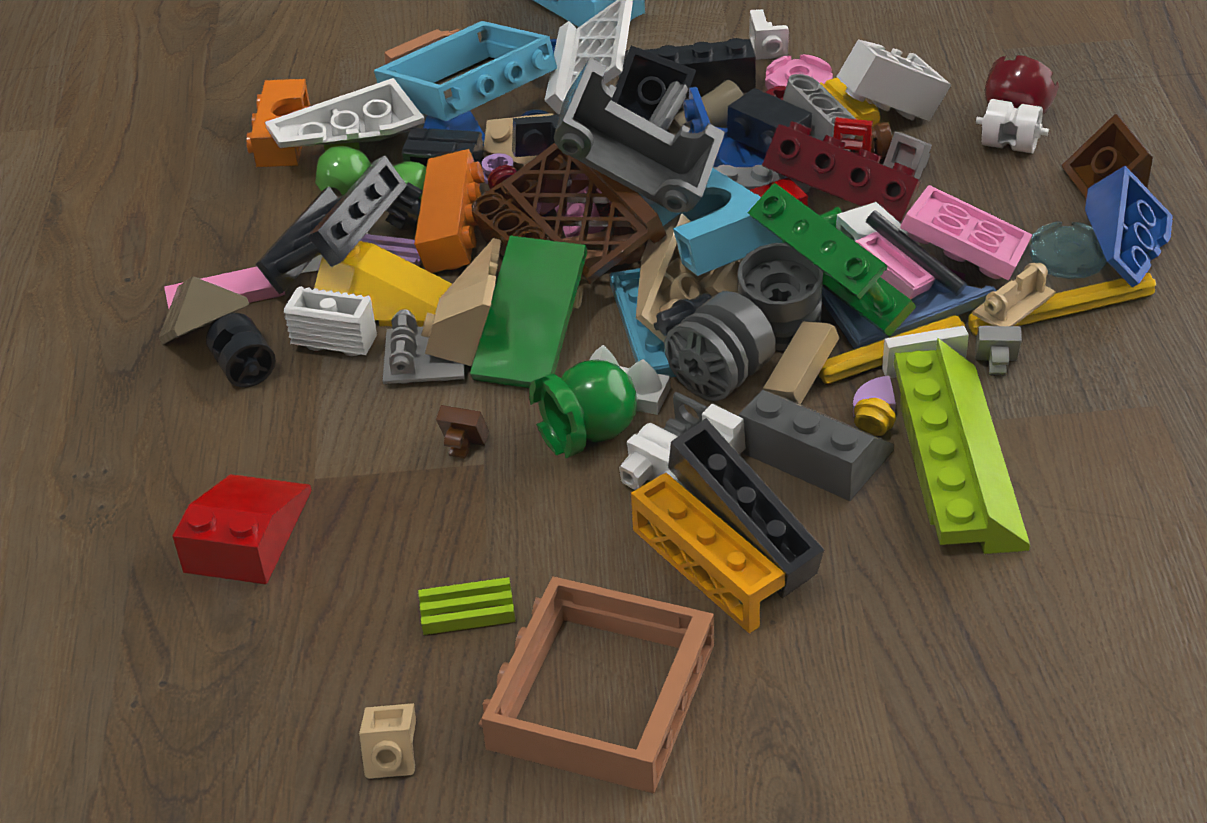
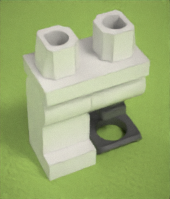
[619,392,746,490]

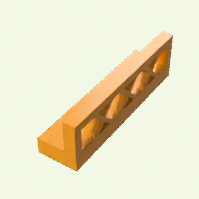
[631,472,785,634]

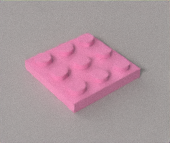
[900,185,1032,281]

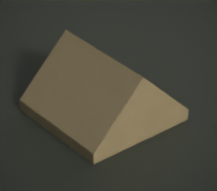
[159,276,249,345]

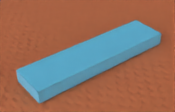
[609,268,676,378]

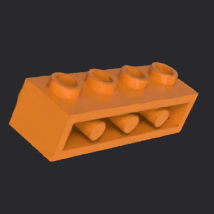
[414,149,484,273]

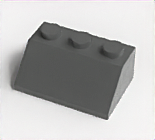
[739,390,894,501]

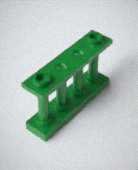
[747,183,916,337]

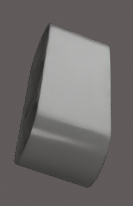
[783,74,856,152]

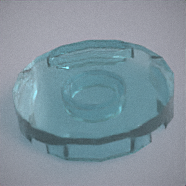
[1029,222,1107,279]

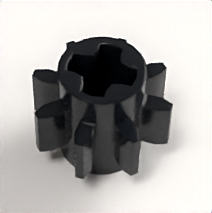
[385,182,423,230]

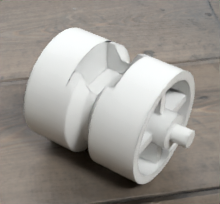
[976,99,1049,154]

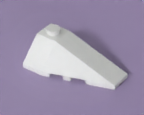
[265,78,425,148]

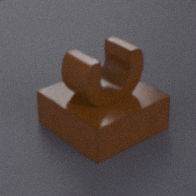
[436,405,489,459]

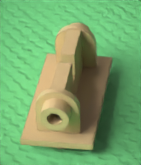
[972,263,1056,326]

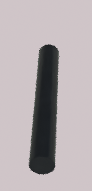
[866,210,967,296]

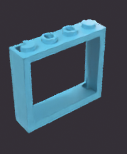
[374,21,557,121]

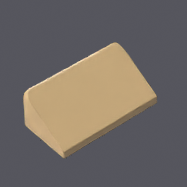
[763,321,839,404]

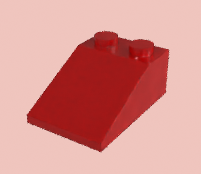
[172,474,312,585]

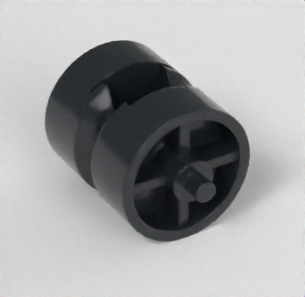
[206,313,276,387]

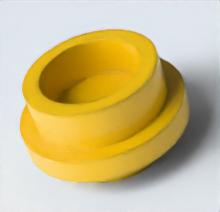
[854,398,896,436]

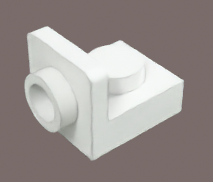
[749,9,789,60]

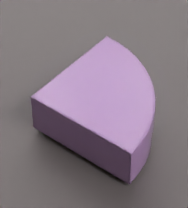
[853,376,896,417]

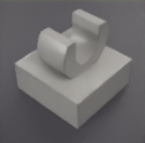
[883,132,932,179]
[975,326,1022,375]

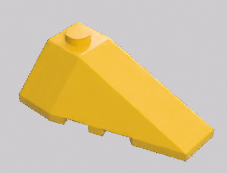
[314,241,452,327]

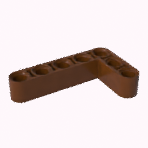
[472,153,589,257]

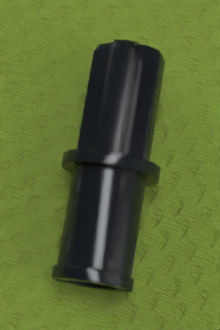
[654,293,712,336]

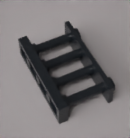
[256,155,407,294]

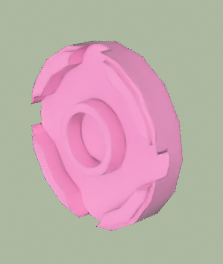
[765,54,833,90]

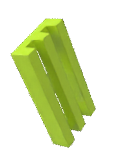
[418,577,516,635]

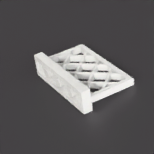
[545,0,633,114]

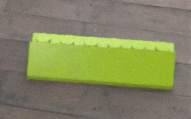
[894,338,1030,554]

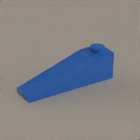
[1085,166,1173,287]

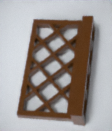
[501,143,667,284]

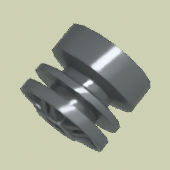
[738,243,823,351]
[664,291,775,401]

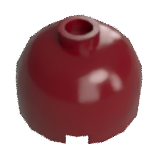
[984,55,1059,115]

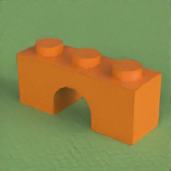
[246,79,310,167]

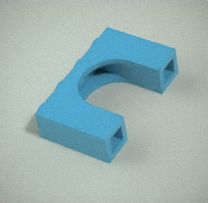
[639,168,783,276]

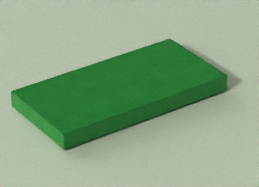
[470,236,588,388]

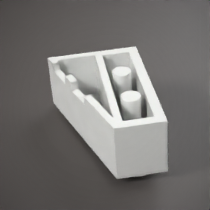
[837,39,951,121]

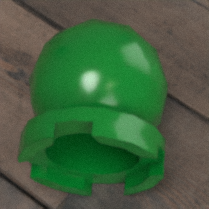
[529,359,637,458]

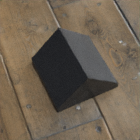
[611,45,696,133]

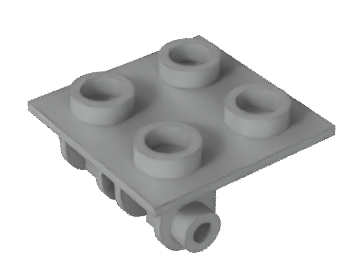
[383,309,465,384]

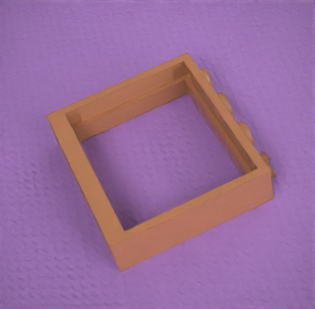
[478,576,714,794]

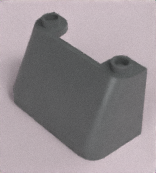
[554,57,725,213]

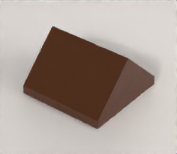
[1061,113,1153,199]

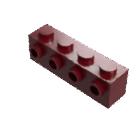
[762,121,921,223]

